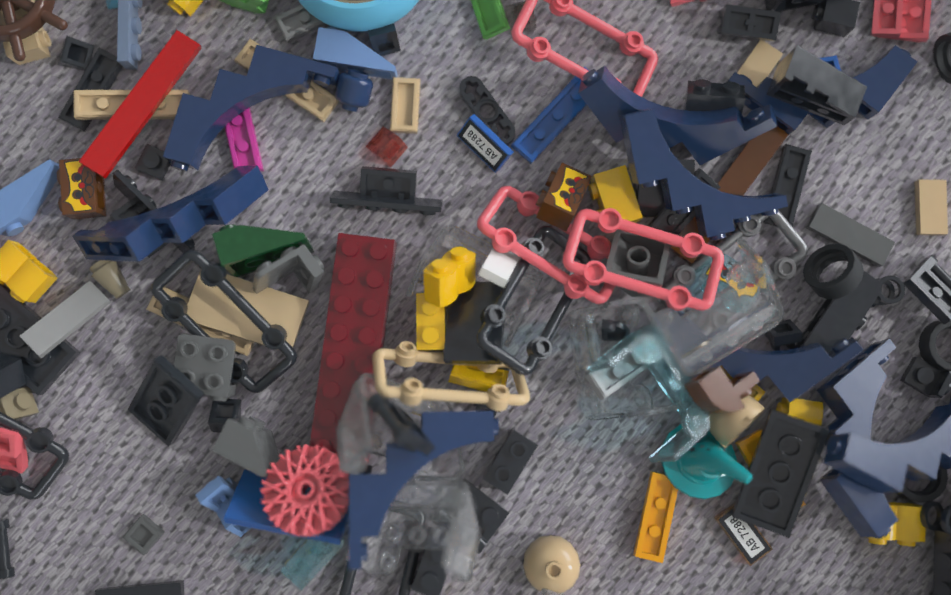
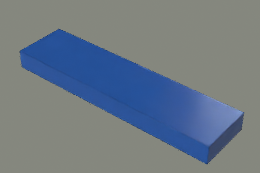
[511,66,589,164]

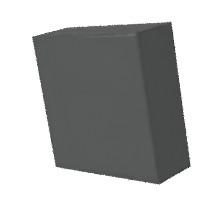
[123,514,165,556]

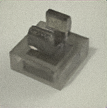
[505,1,536,34]

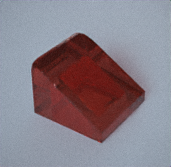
[366,126,408,167]

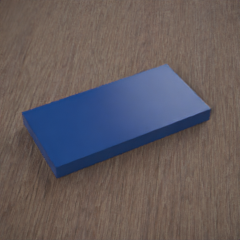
[224,469,349,545]

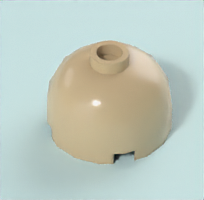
[708,395,765,448]
[523,535,580,595]

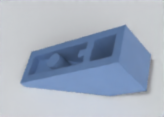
[313,26,398,80]
[0,159,59,236]

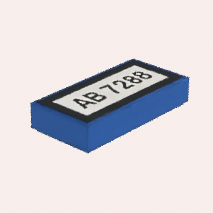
[456,114,513,173]

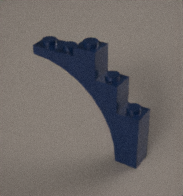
[619,109,788,240]

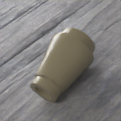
[89,260,131,299]

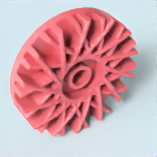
[261,444,350,537]

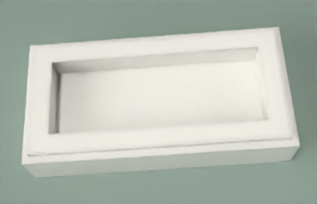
[478,248,520,287]

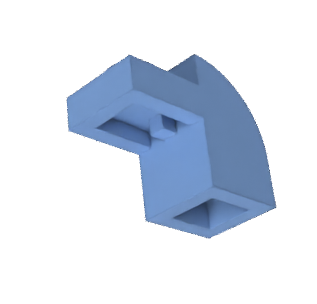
[196,476,251,537]

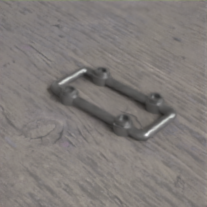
[661,210,808,334]

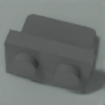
[253,244,324,294]
[174,334,237,401]

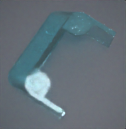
[587,325,710,463]

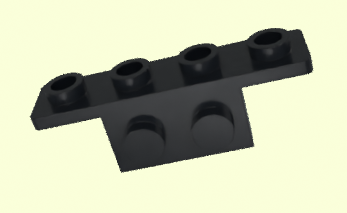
[330,166,443,215]
[110,170,195,258]

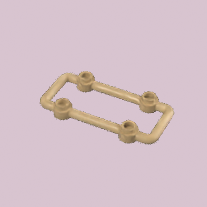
[372,341,530,411]

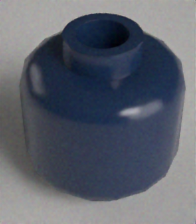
[335,68,373,112]

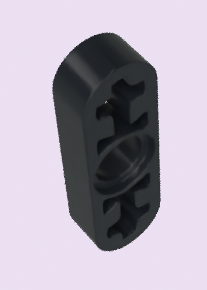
[459,76,516,146]

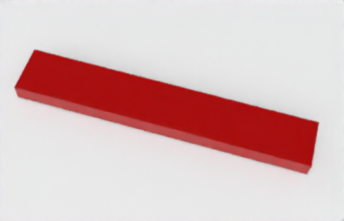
[78,30,202,179]

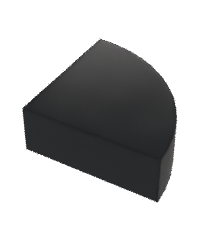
[602,319,630,341]

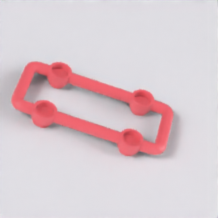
[511,0,658,97]
[477,186,616,304]
[563,208,724,311]

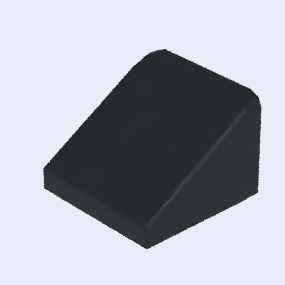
[58,36,95,71]
[208,399,242,433]

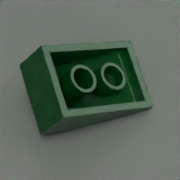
[212,224,314,277]

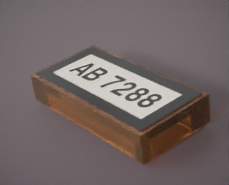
[714,501,773,566]

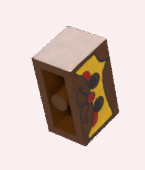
[57,158,106,220]
[536,163,592,231]

